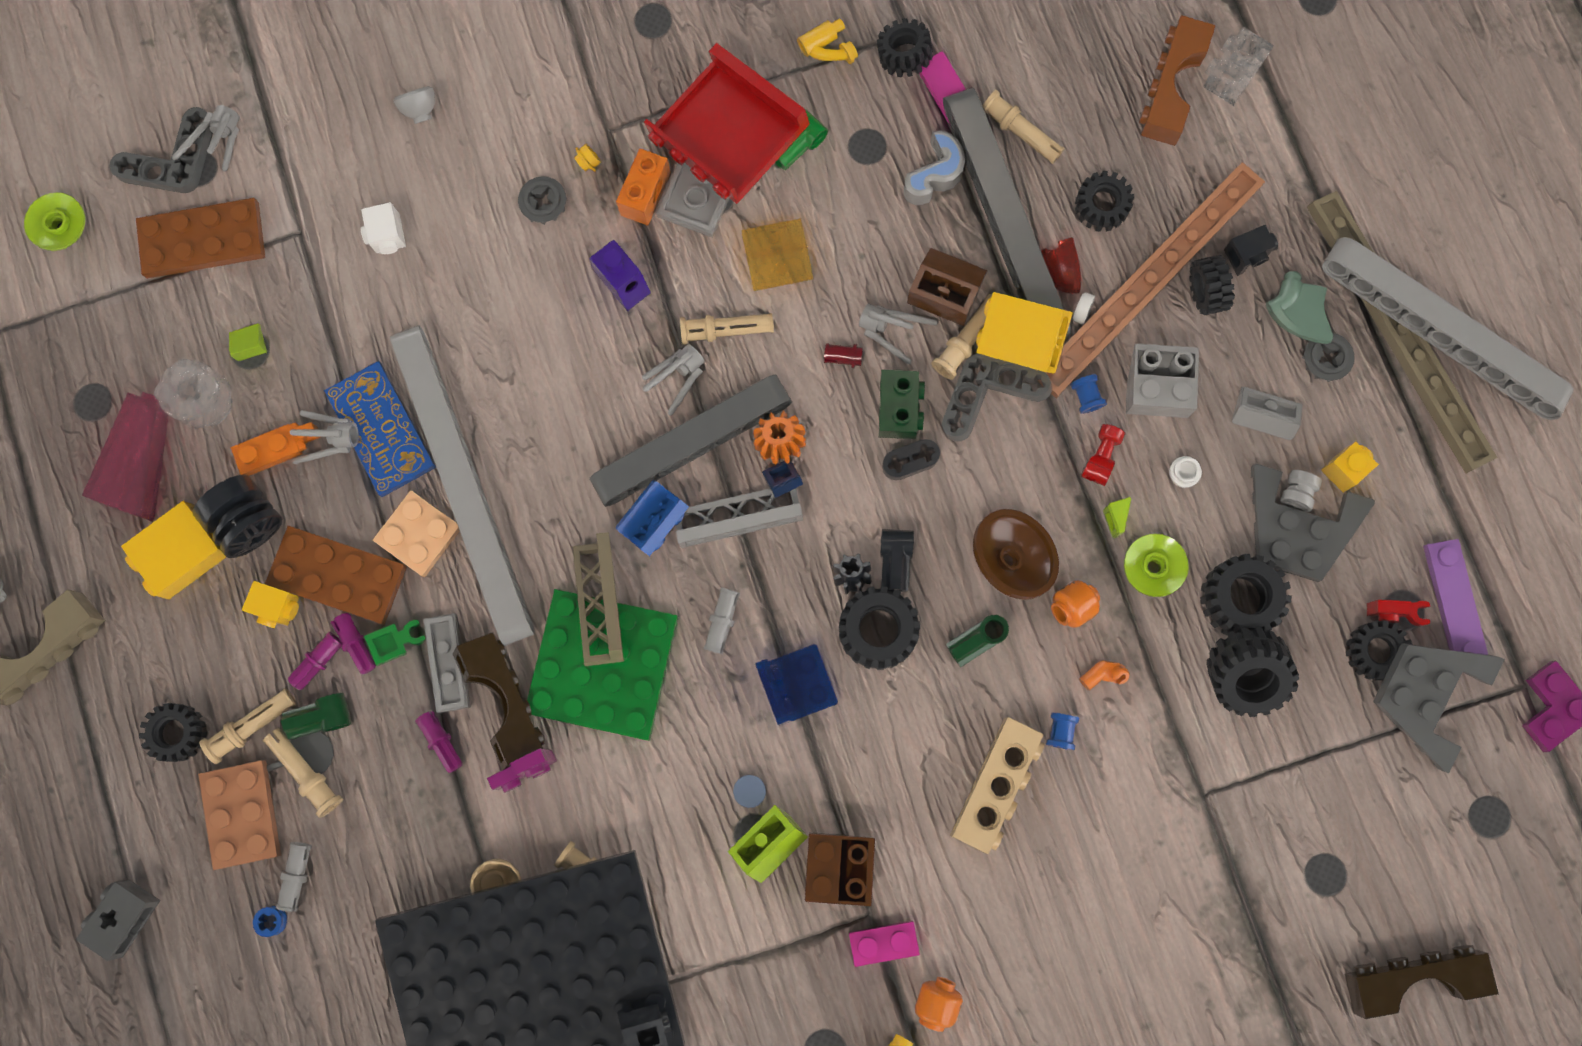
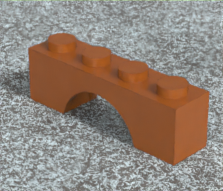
[1139,15,1216,146]

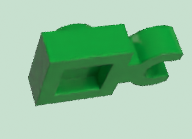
[364,620,426,666]

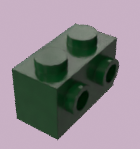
[878,370,925,439]

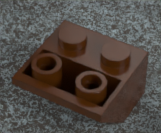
[907,248,987,326]
[805,832,875,906]

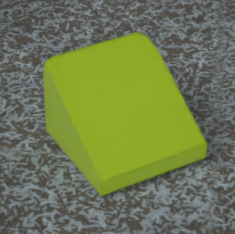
[229,323,267,361]
[1103,497,1131,538]

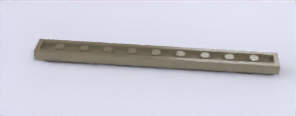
[1307,191,1498,473]

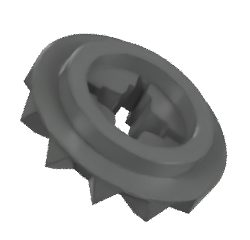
[518,176,567,225]
[1302,333,1355,382]

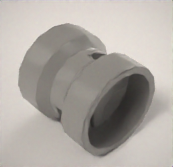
[1280,470,1322,512]

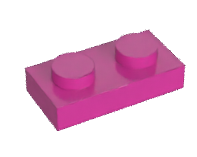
[849,921,920,967]

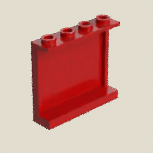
[644,43,810,204]

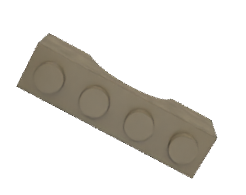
[0,589,106,706]

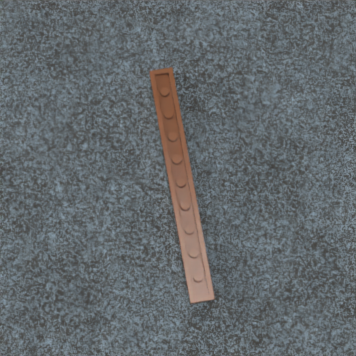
[1038,162,1265,399]

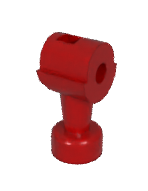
[1081,424,1125,486]

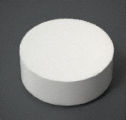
[1073,292,1096,325]

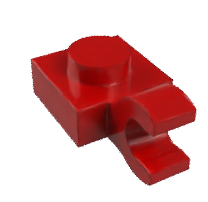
[1367,599,1430,626]

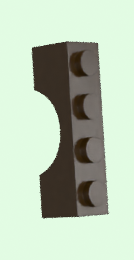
[452,632,544,770]
[1344,945,1499,1019]

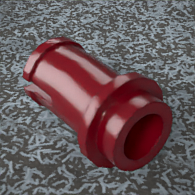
[824,343,863,369]

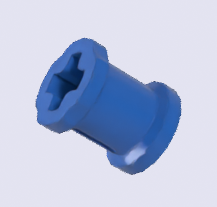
[1070,374,1107,414]
[1046,713,1079,750]

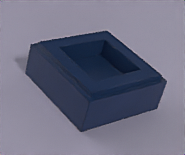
[762,460,803,498]

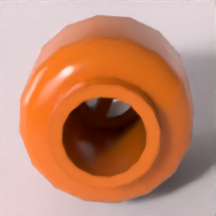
[1051,580,1100,628]
[915,977,963,1032]

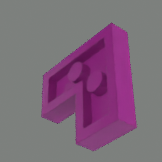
[1522,661,1582,752]
[487,748,557,793]

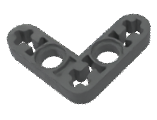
[109,107,213,193]
[942,354,1052,442]

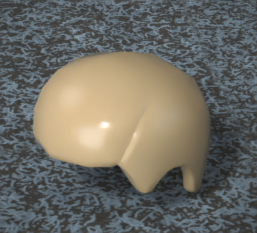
[470,859,521,893]

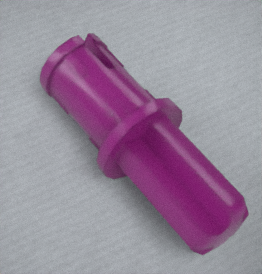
[330,613,376,675]
[288,632,343,690]
[415,711,463,773]

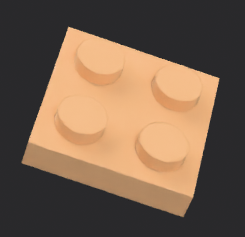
[373,490,460,578]

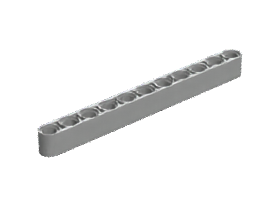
[390,325,535,646]

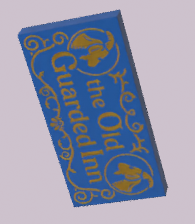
[324,361,437,497]

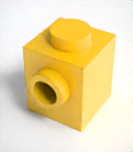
[1321,441,1379,493]
[241,581,300,628]

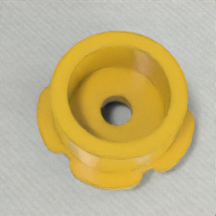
[574,143,601,172]

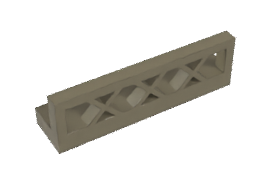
[573,532,624,666]

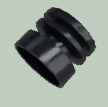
[193,475,283,558]

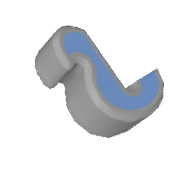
[903,130,965,205]

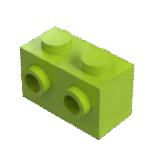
[727,805,808,883]

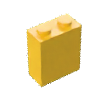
[976,292,1073,373]
[121,500,226,599]

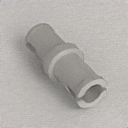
[703,588,740,654]
[276,842,312,912]

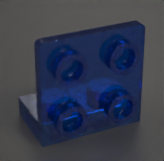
[755,644,838,726]

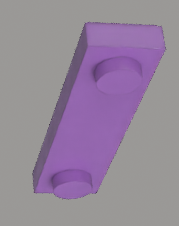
[1423,539,1488,655]

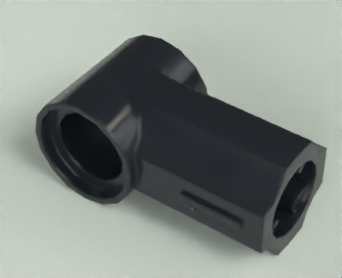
[880,529,914,592]

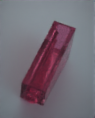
[82,392,169,522]

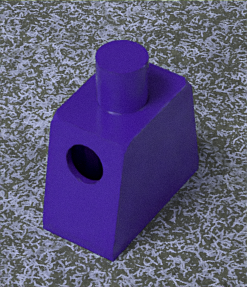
[589,240,651,311]

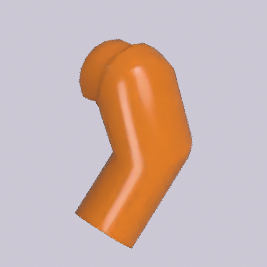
[1079,660,1130,691]

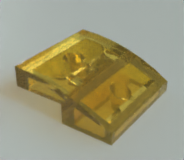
[741,218,813,291]

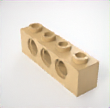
[949,717,1045,854]

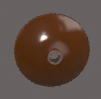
[973,509,1059,600]

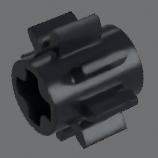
[833,554,872,594]

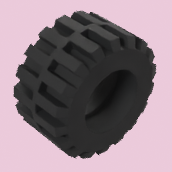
[1200,554,1292,635]
[839,586,920,670]
[1206,627,1299,717]

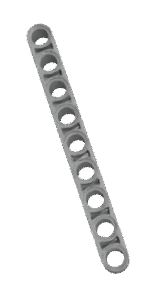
[1322,237,1574,420]

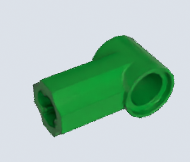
[775,109,828,171]

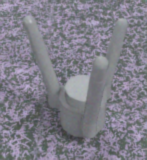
[172,105,240,171]
[859,303,938,364]
[642,344,705,416]
[290,410,359,464]

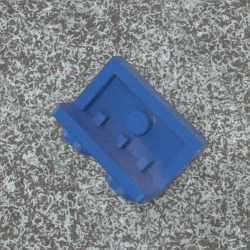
[616,480,689,557]

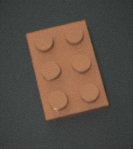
[198,760,281,870]

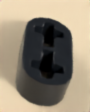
[882,439,940,481]

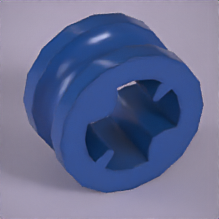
[253,906,287,937]

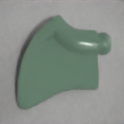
[1266,271,1333,344]

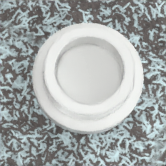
[1169,456,1202,488]

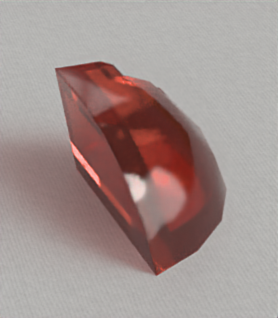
[1041,237,1081,294]

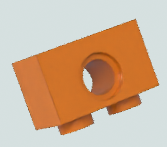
[616,148,671,226]

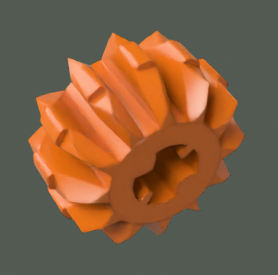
[753,410,806,465]

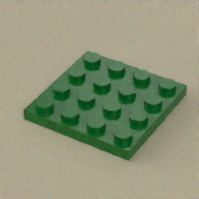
[527,589,678,741]

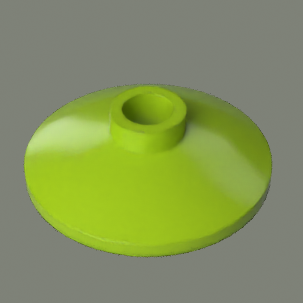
[24,192,86,251]
[1124,534,1189,597]

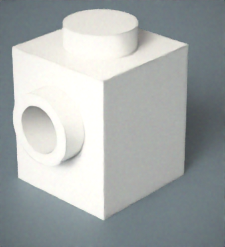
[360,202,406,254]

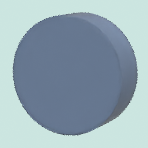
[733,775,766,808]

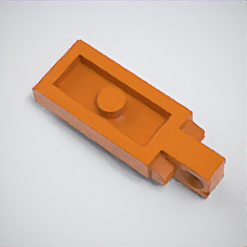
[230,422,321,476]

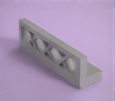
[676,488,803,548]

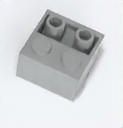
[1126,344,1199,418]

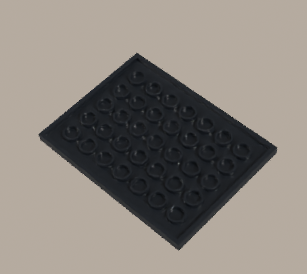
[375,850,685,1046]

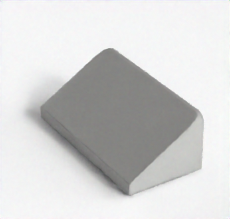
[1232,387,1302,440]

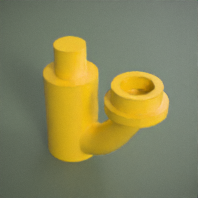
[797,18,858,64]

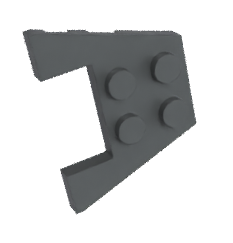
[1251,463,1375,582]
[1373,643,1505,773]

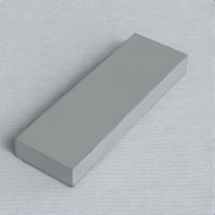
[423,613,471,713]

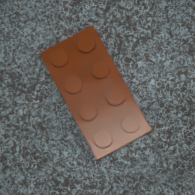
[136,198,265,279]
[265,525,407,625]

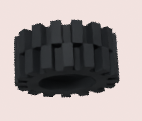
[877,18,933,77]
[1075,171,1134,232]
[1189,255,1235,315]
[1346,620,1413,681]
[139,703,207,762]

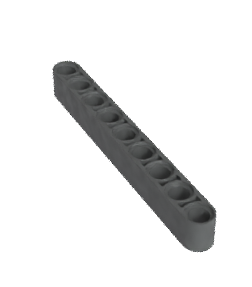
[943,87,1071,336]

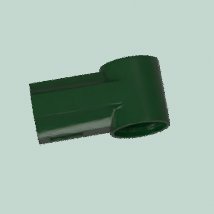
[945,615,1009,668]
[281,693,351,740]

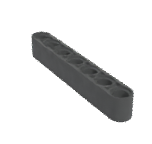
[589,375,792,507]

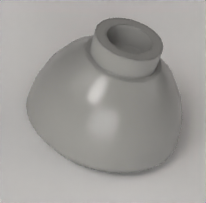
[393,86,435,124]

